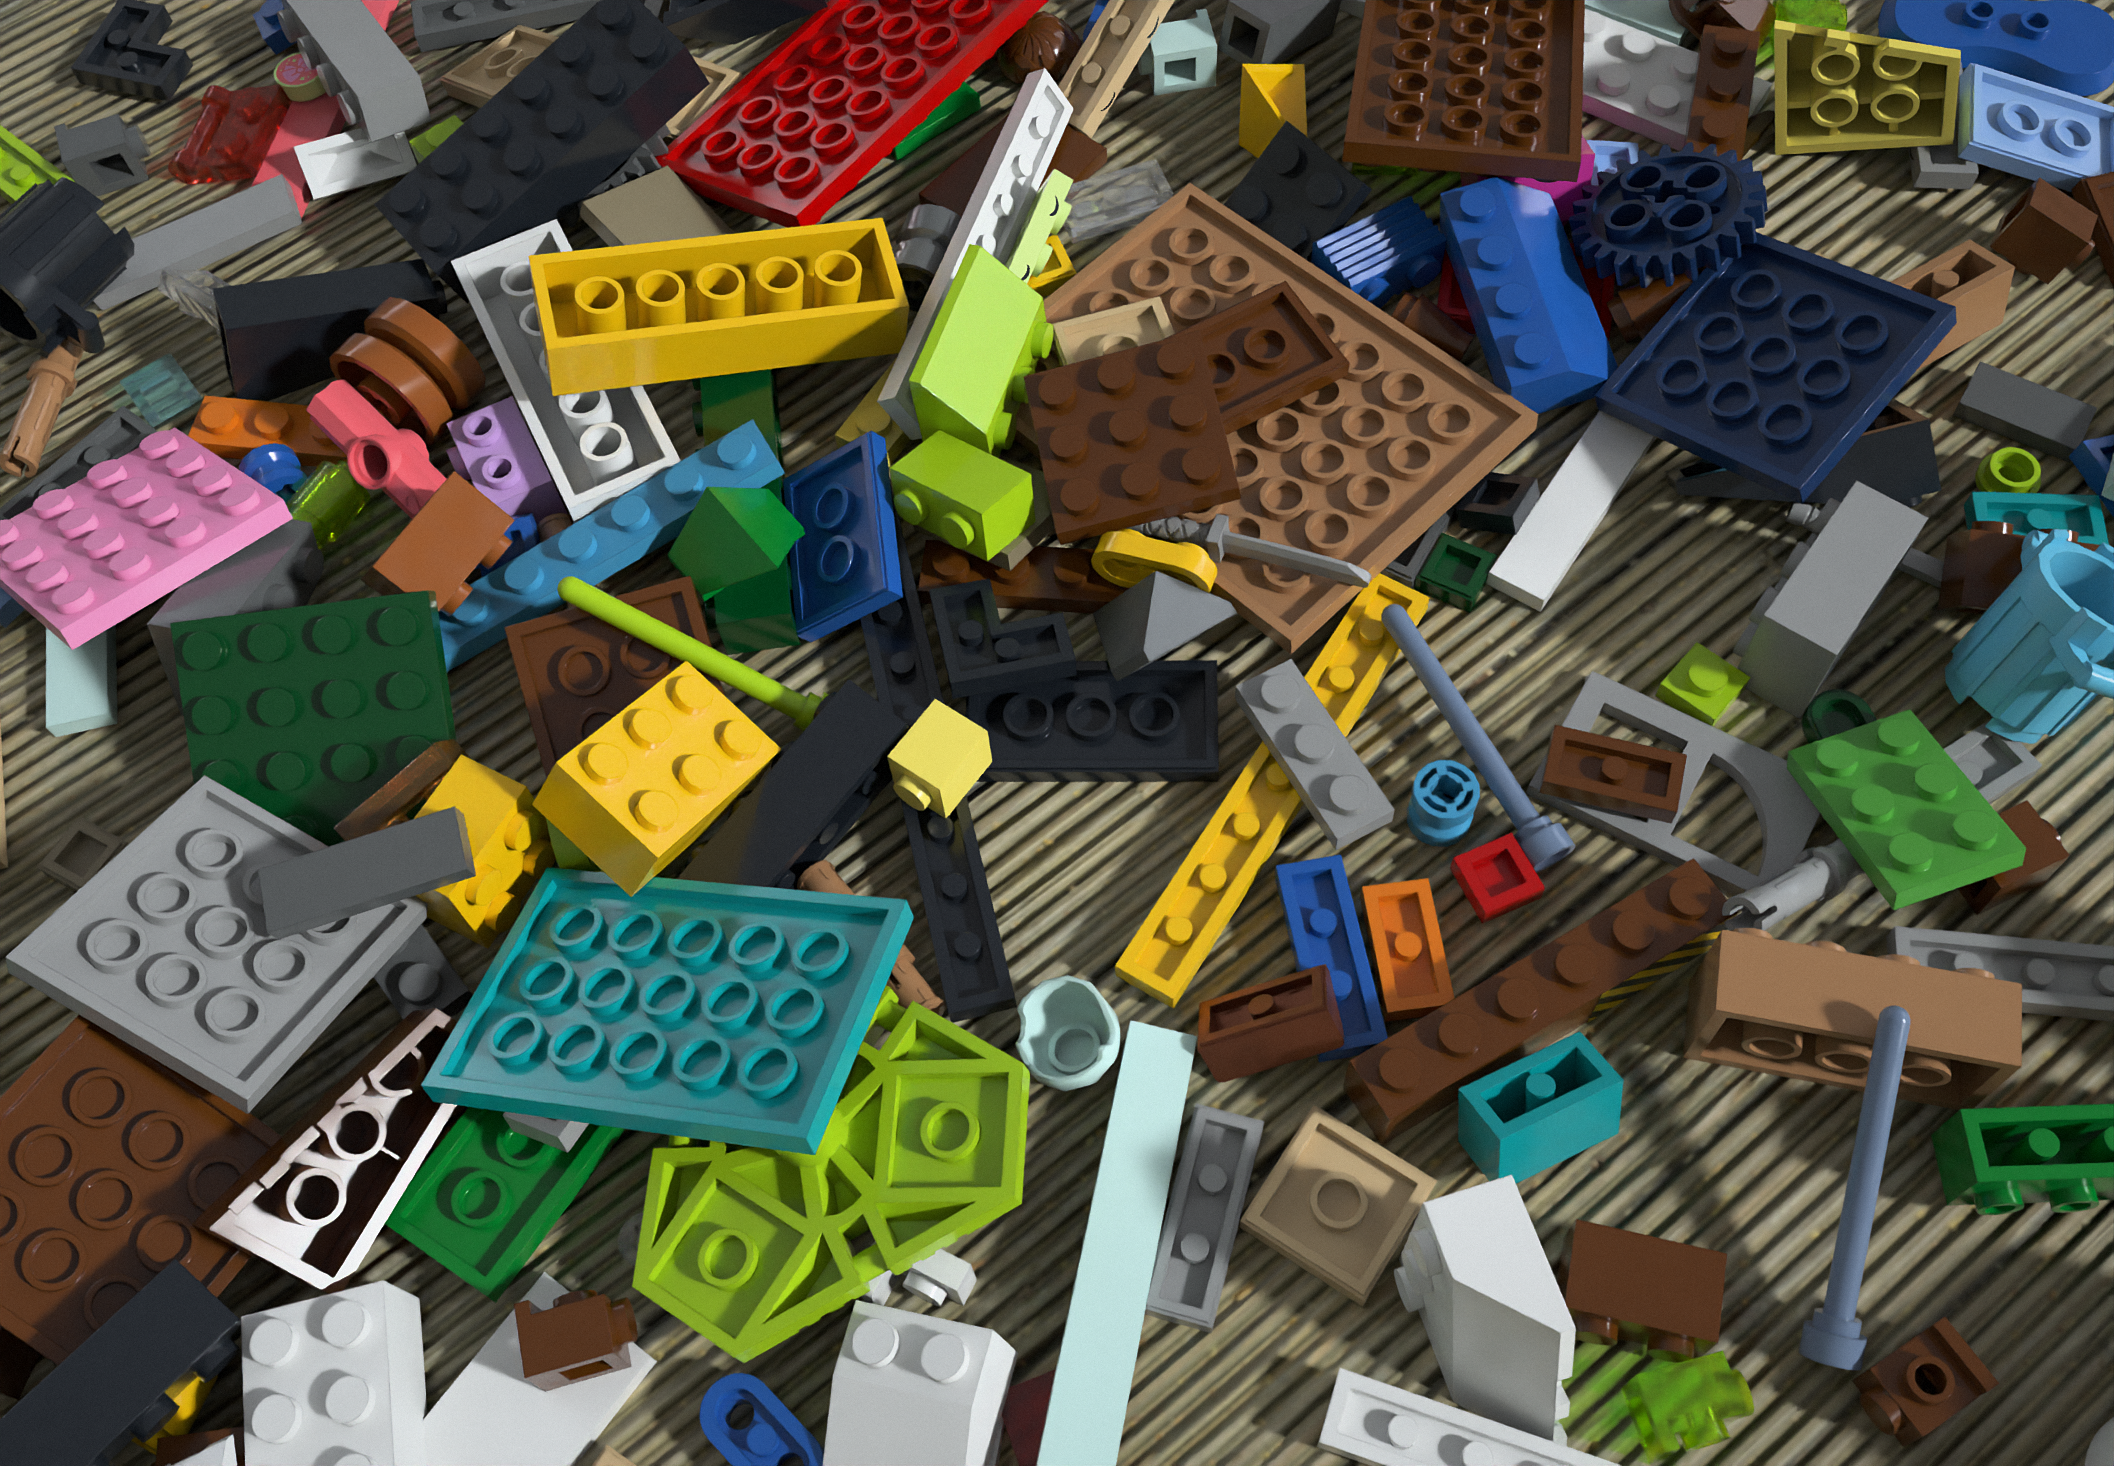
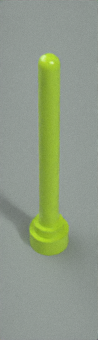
[557,576,829,734]

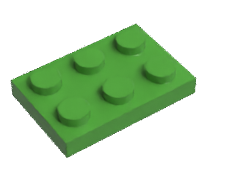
[1787,709,2026,910]

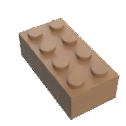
[1683,928,2022,1110]

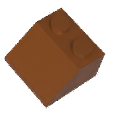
[360,471,515,617]

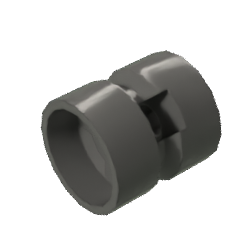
[892,204,961,312]

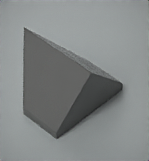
[1093,571,1237,681]

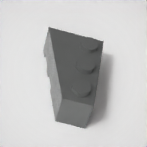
[147,519,324,716]

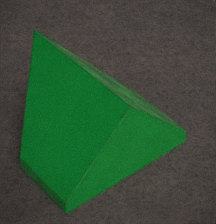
[668,487,805,602]

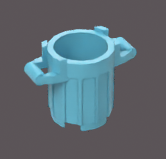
[1945,529,2114,744]

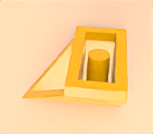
[1239,64,1307,158]

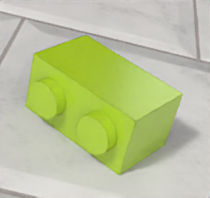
[890,430,1036,561]

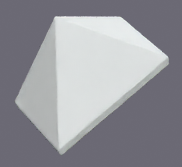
[294,128,417,201]

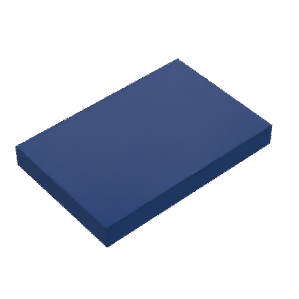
[783,431,903,642]

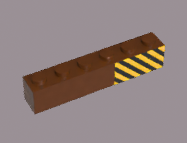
[1343,858,1738,1145]

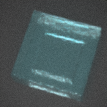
[119,353,202,428]

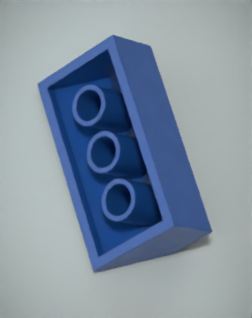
[1440,177,1618,414]

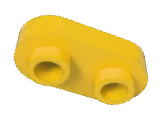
[1091,529,1217,593]

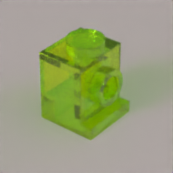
[1621,1351,1754,1464]

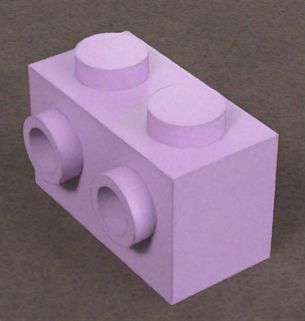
[446,396,568,526]

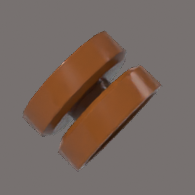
[329,297,486,447]

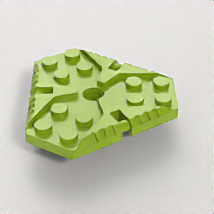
[632,985,1030,1363]

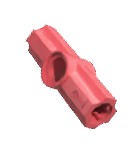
[306,379,447,519]

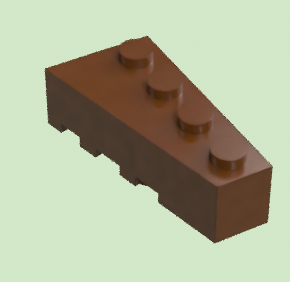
[192,1008,458,1295]

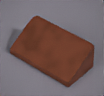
[1198,964,1344,1082]

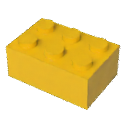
[532,660,782,897]

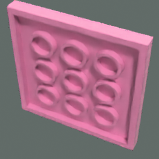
[0,427,293,650]

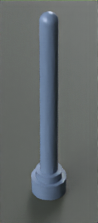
[1381,604,1576,873]
[1798,1005,1911,1370]

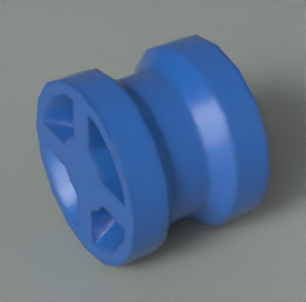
[239,443,313,515]

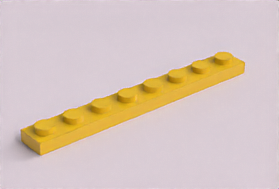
[1115,573,1430,1008]

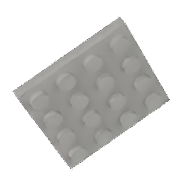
[5,775,427,1114]

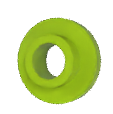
[1975,447,2041,493]

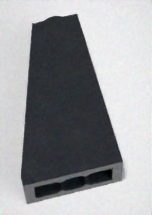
[212,259,447,402]

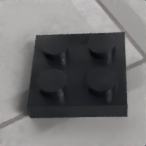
[1224,121,1372,263]

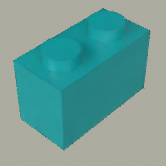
[1458,1031,1624,1184]

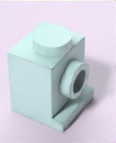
[1137,9,1217,96]

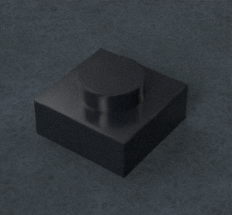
[1456,472,1540,535]

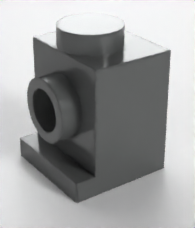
[54,114,151,197]

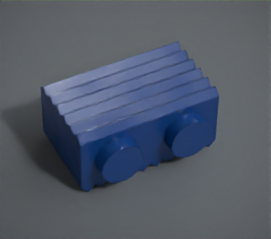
[1311,196,1447,308]

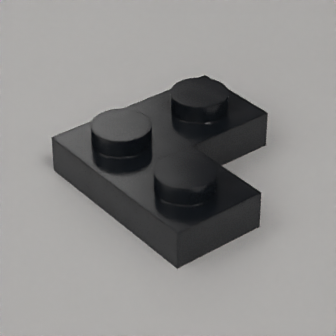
[71,0,193,101]
[929,578,1077,699]

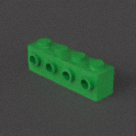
[1931,1104,2114,1215]

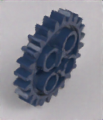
[1569,142,1768,288]

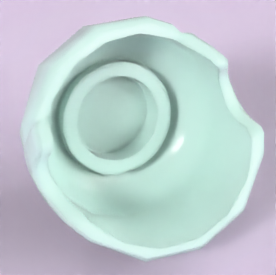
[1015,975,1120,1091]

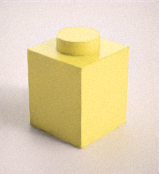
[887,699,992,819]

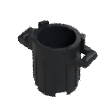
[0,177,135,359]

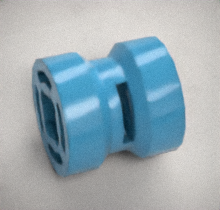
[1407,760,1480,847]

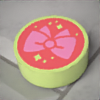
[274,52,326,102]

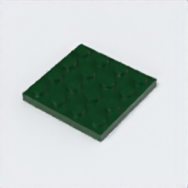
[170,590,459,847]

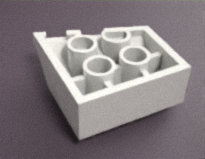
[1394,1175,1576,1446]

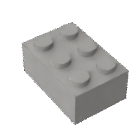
[1733,481,1928,719]

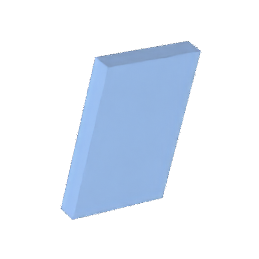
[1958,63,2114,192]

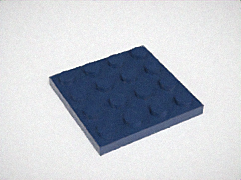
[1594,232,1957,505]

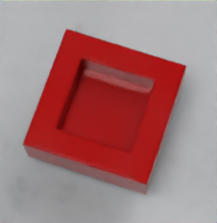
[1450,833,1545,924]

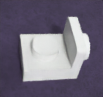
[862,1241,977,1306]

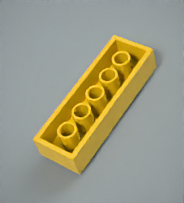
[528,218,909,396]

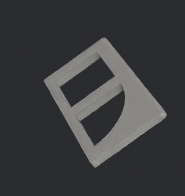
[1526,671,1820,896]

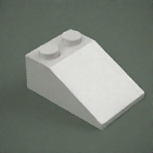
[823,1300,1018,1466]

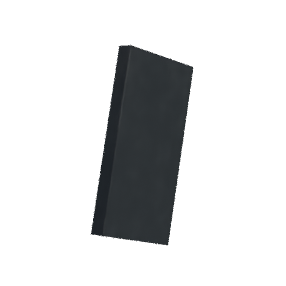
[965,660,1219,782]

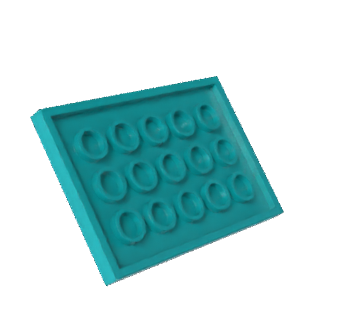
[421,867,914,1155]

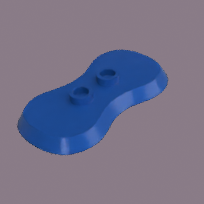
[1878,0,2114,96]

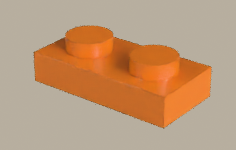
[1360,878,1455,1022]

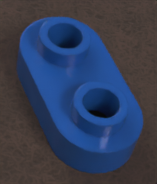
[700,1373,824,1466]

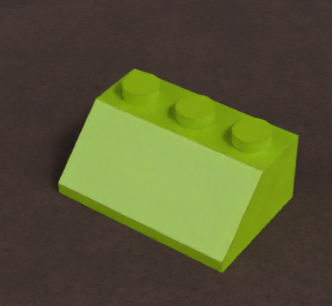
[909,244,1053,458]

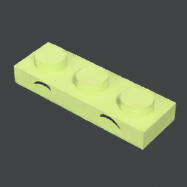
[1005,169,1073,284]

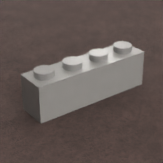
[277,0,432,142]

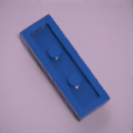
[1275,854,1388,1062]

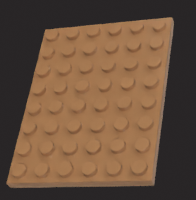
[1014,183,1539,654]

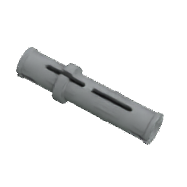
[1722,838,1865,931]

